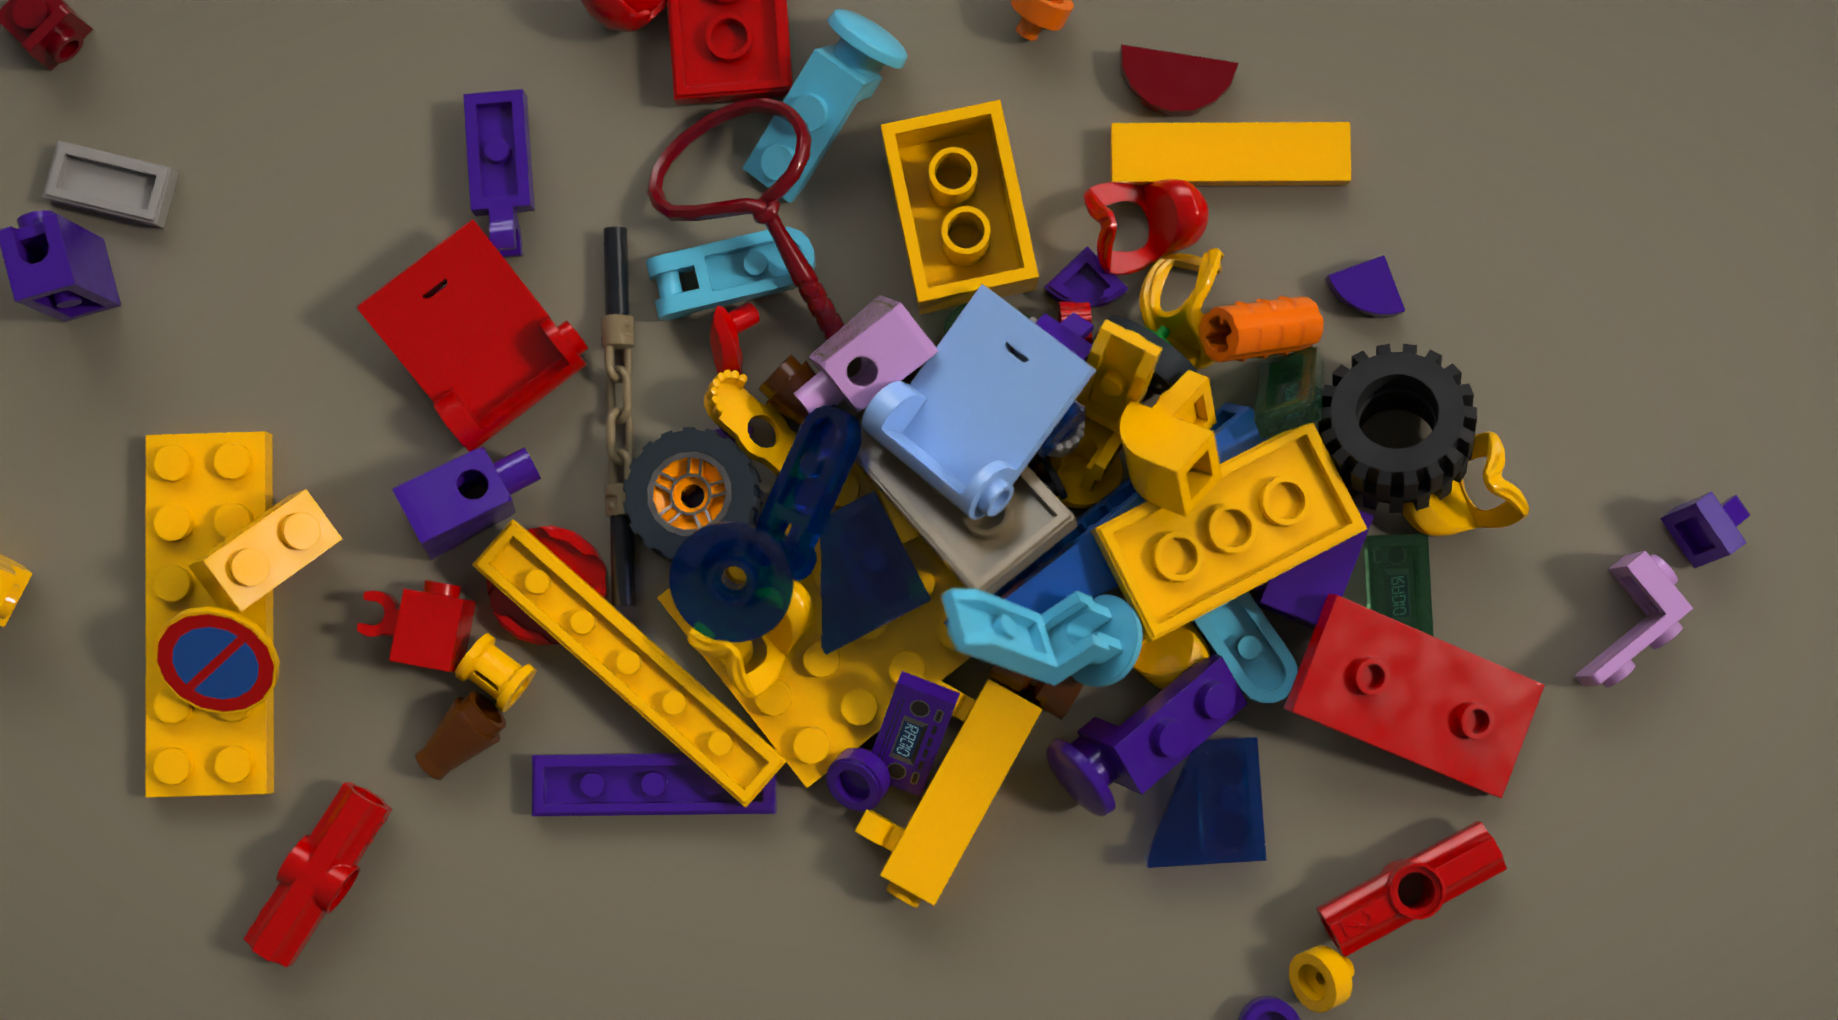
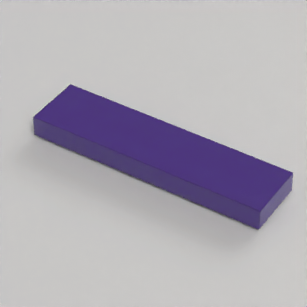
[532,753,777,817]

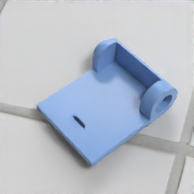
[862,284,1096,519]

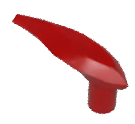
[710,302,760,389]

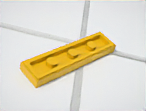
[1110,122,1351,186]

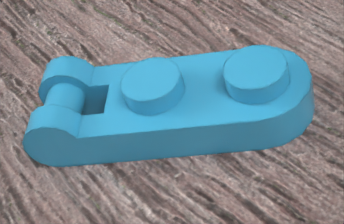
[646,227,816,321]
[1192,592,1298,703]

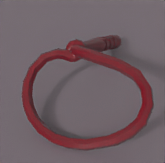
[647,98,845,341]

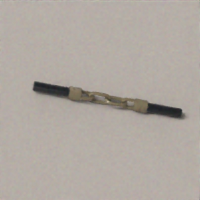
[601,226,636,607]

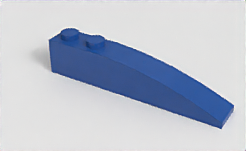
[943,402,1271,628]

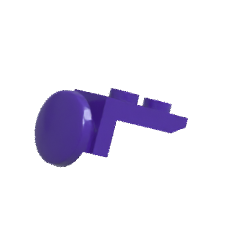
[1046,654,1248,817]

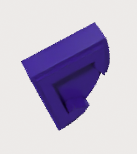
[1043,246,1129,309]
[1325,255,1405,318]

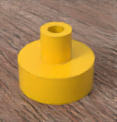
[1289,945,1354,1013]

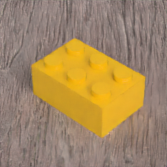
[881,100,1039,315]

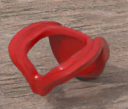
[1083,179,1209,276]

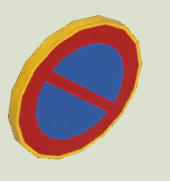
[154,606,280,714]

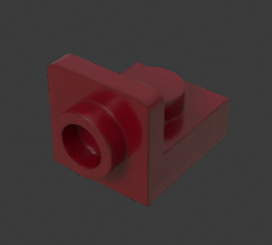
[0,0,93,70]

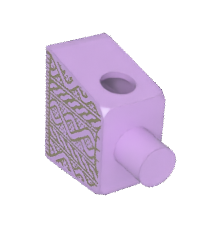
[793,295,938,422]

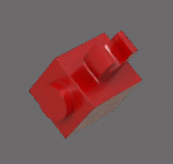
[356,580,476,672]

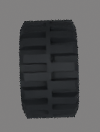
[1318,343,1477,513]

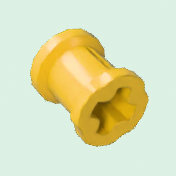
[455,633,537,713]

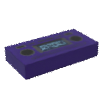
[872,671,960,796]

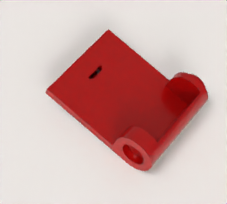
[356,218,589,452]

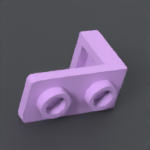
[1574,551,1694,688]

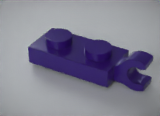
[463,89,535,258]

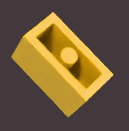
[188,489,342,612]

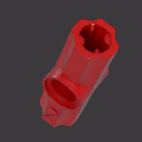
[243,781,393,968]
[1316,821,1507,957]

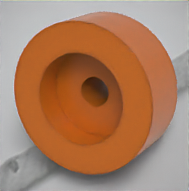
[1010,0,1074,41]

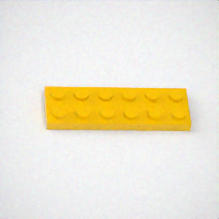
[145,431,274,798]

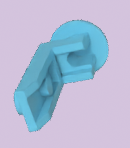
[742,9,907,203]
[941,589,1143,687]

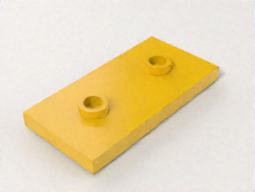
[1090,418,1367,642]

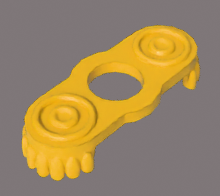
[704,370,830,486]

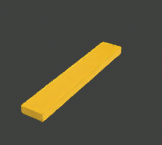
[472,519,788,808]

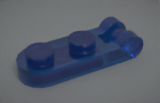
[748,405,862,581]

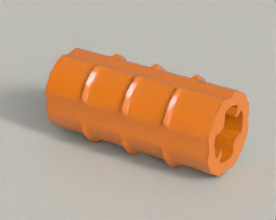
[1199,296,1324,362]

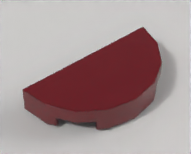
[1120,44,1239,117]

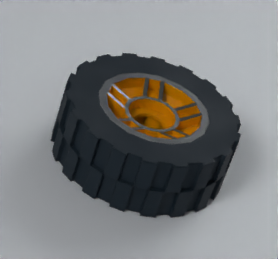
[623,427,764,568]

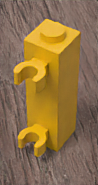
[855,679,1042,908]

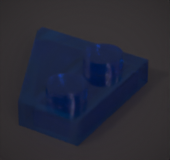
[820,490,932,655]
[1145,736,1267,868]

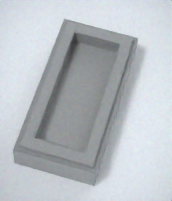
[42,140,179,229]

